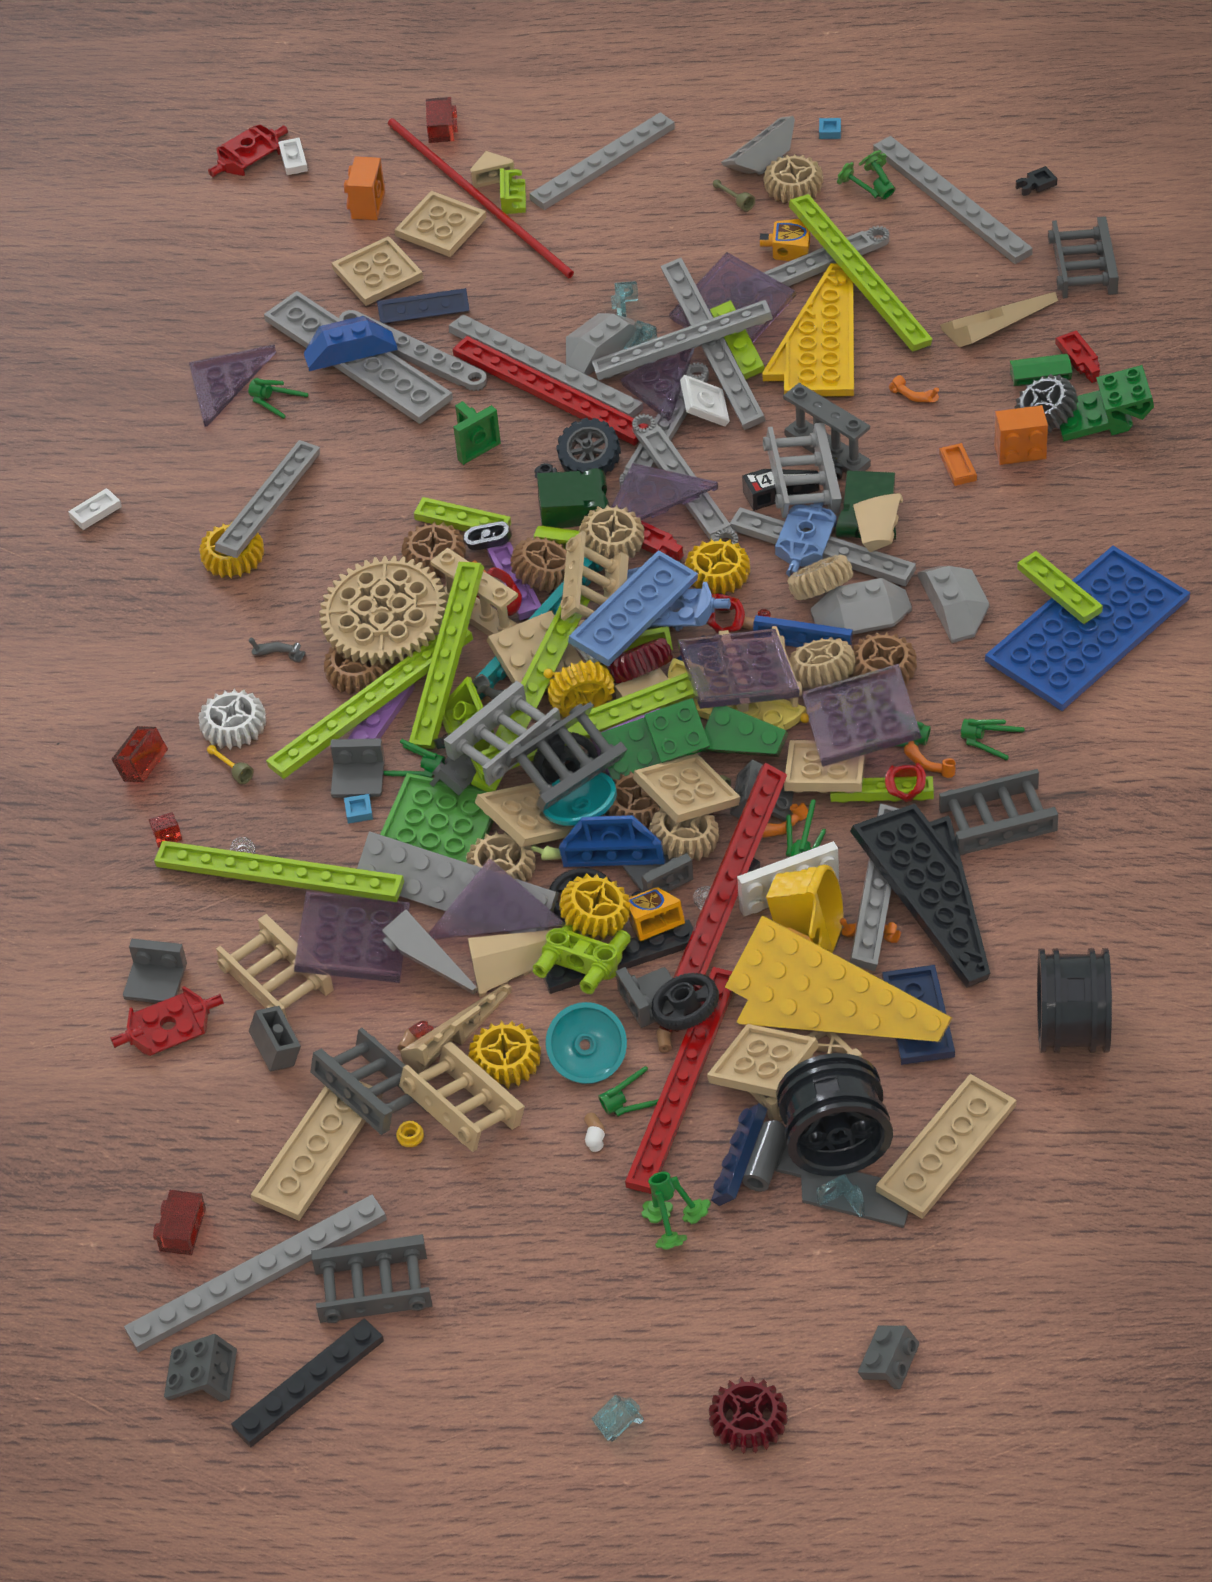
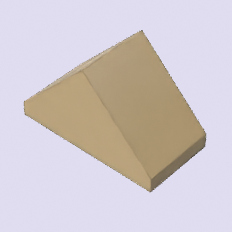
[470,151,515,188]

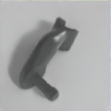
[249,637,306,662]
[472,674,504,699]

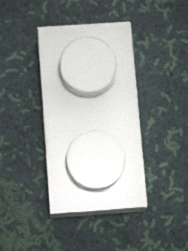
[278,138,308,175]
[68,488,122,530]

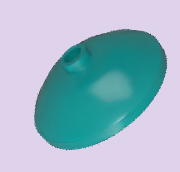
[543,773,617,826]
[545,1002,627,1084]

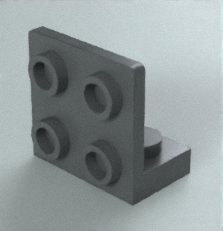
[330,738,385,798]
[730,759,794,821]
[623,853,693,893]
[123,938,187,1003]
[616,967,674,1028]
[164,1334,237,1402]

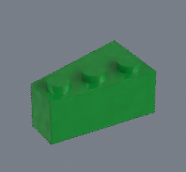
[701,702,788,757]

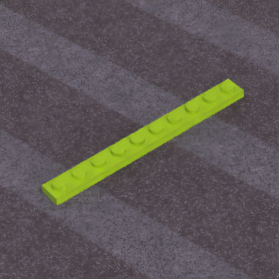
[789,194,933,352]
[471,595,590,792]
[266,629,473,779]
[471,668,710,780]
[154,841,405,902]

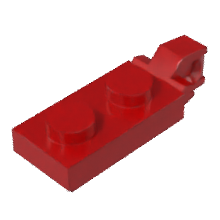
[1055,330,1100,383]
[641,521,684,562]

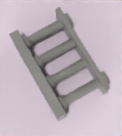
[763,423,842,518]
[444,680,561,786]

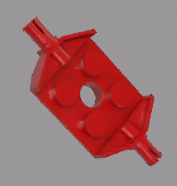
[208,124,288,177]
[110,986,224,1056]

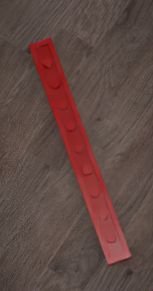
[453,336,648,446]
[673,762,787,991]
[625,967,733,1194]

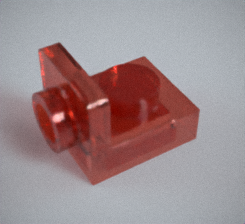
[148,812,182,848]

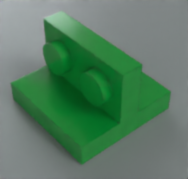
[453,401,501,465]

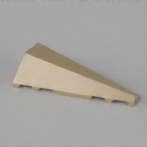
[940,292,1058,347]
[468,930,589,997]
[400,984,512,1074]

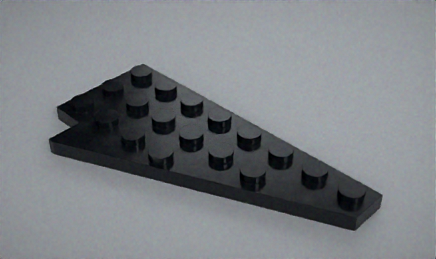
[850,803,991,988]

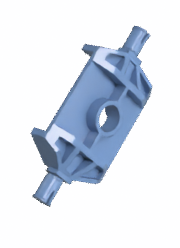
[775,502,837,577]
[650,582,731,626]

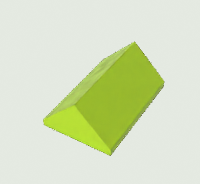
[442,676,494,752]

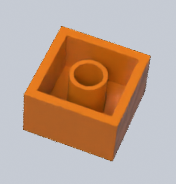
[344,156,385,220]
[994,405,1048,465]

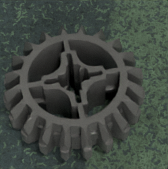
[1015,374,1079,433]

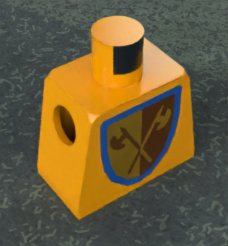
[760,219,811,261]
[629,888,685,941]

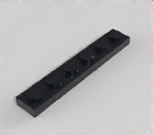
[543,920,694,994]
[231,1318,384,1448]

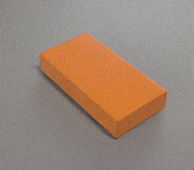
[939,443,977,486]

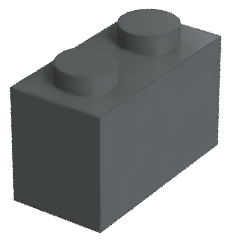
[249,1006,301,1072]

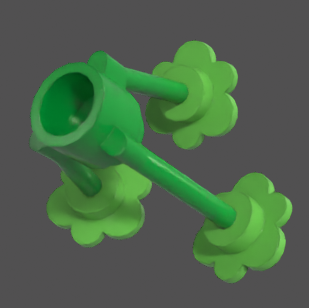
[837,150,896,200]
[642,1172,711,1249]

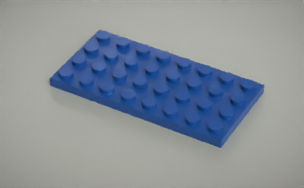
[985,545,1190,711]

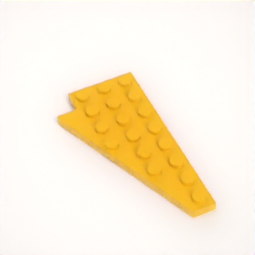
[762,263,854,396]
[725,916,952,1042]

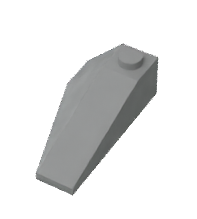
[382,909,478,995]

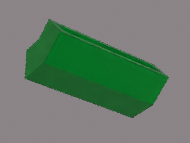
[1010,354,1073,386]

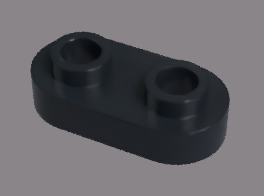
[464,521,512,551]

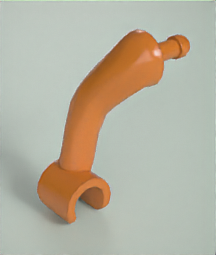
[889,375,939,403]
[904,740,956,778]
[762,803,808,838]
[840,918,901,943]

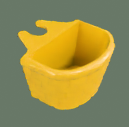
[766,864,844,953]

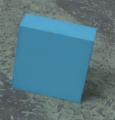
[819,118,841,139]
[344,794,373,824]

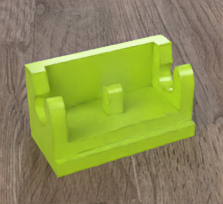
[500,168,526,214]

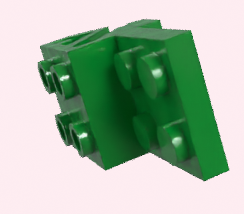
[1060,365,1154,441]
[601,698,710,780]

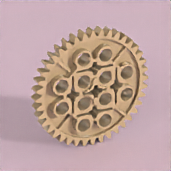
[319,556,448,665]

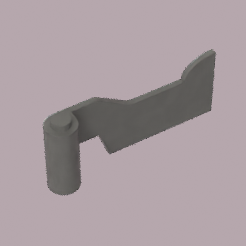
[742,1120,909,1228]

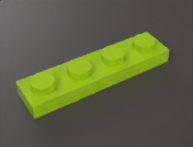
[710,300,765,380]
[414,497,511,532]
[1017,551,1103,624]
[830,776,934,803]

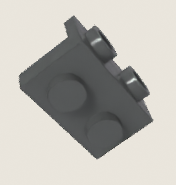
[430,754,477,795]
[857,1325,919,1389]

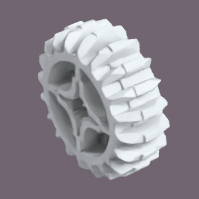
[199,688,266,750]

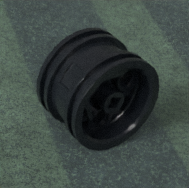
[1037,948,1112,1053]
[776,1053,893,1176]

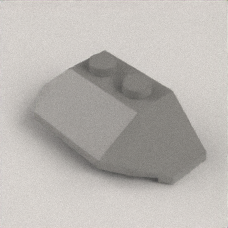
[721,116,795,175]
[566,313,647,375]
[917,566,989,643]
[811,578,912,635]

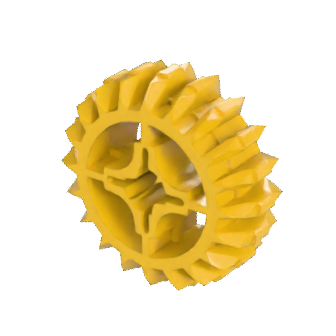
[199,521,264,579]
[685,538,750,595]
[547,659,615,717]
[559,873,631,940]
[468,1020,541,1089]

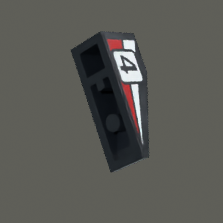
[742,469,820,511]

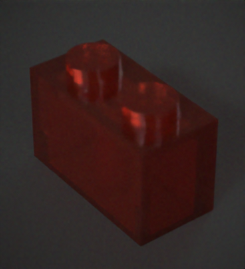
[426,97,458,143]
[111,726,168,783]
[153,1190,206,1255]

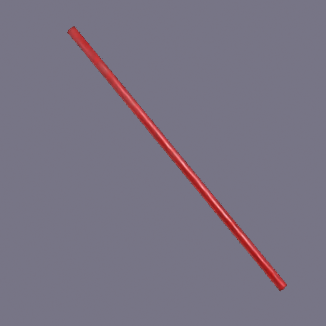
[388,118,574,278]

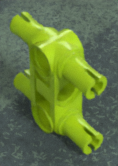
[533,923,631,994]

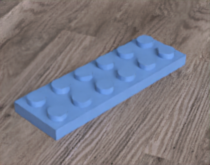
[568,550,698,666]

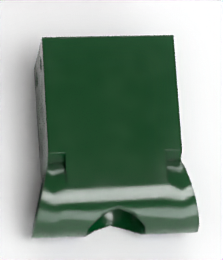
[537,468,610,528]
[836,470,896,540]

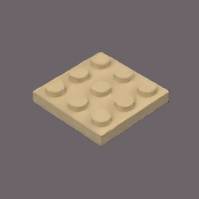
[395,191,487,257]
[332,236,424,306]
[487,610,582,692]
[784,740,866,793]
[633,753,741,823]
[475,783,574,847]
[707,1024,819,1098]

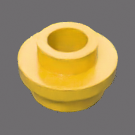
[396,1121,424,1147]

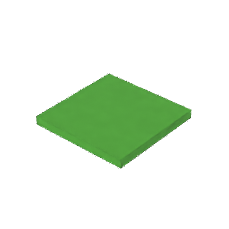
[380,773,494,863]

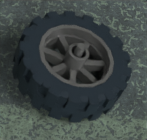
[556,418,621,476]

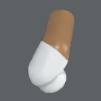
[584,1113,605,1152]

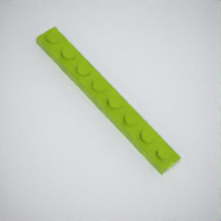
[409,561,484,749]

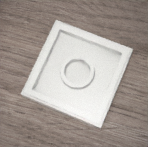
[680,375,730,427]

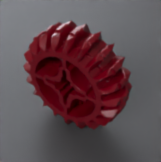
[607,638,673,683]
[709,1376,788,1454]

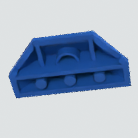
[304,316,398,371]
[559,815,665,867]

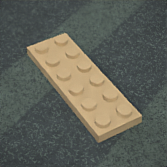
[876,1074,1016,1219]
[251,1081,383,1221]

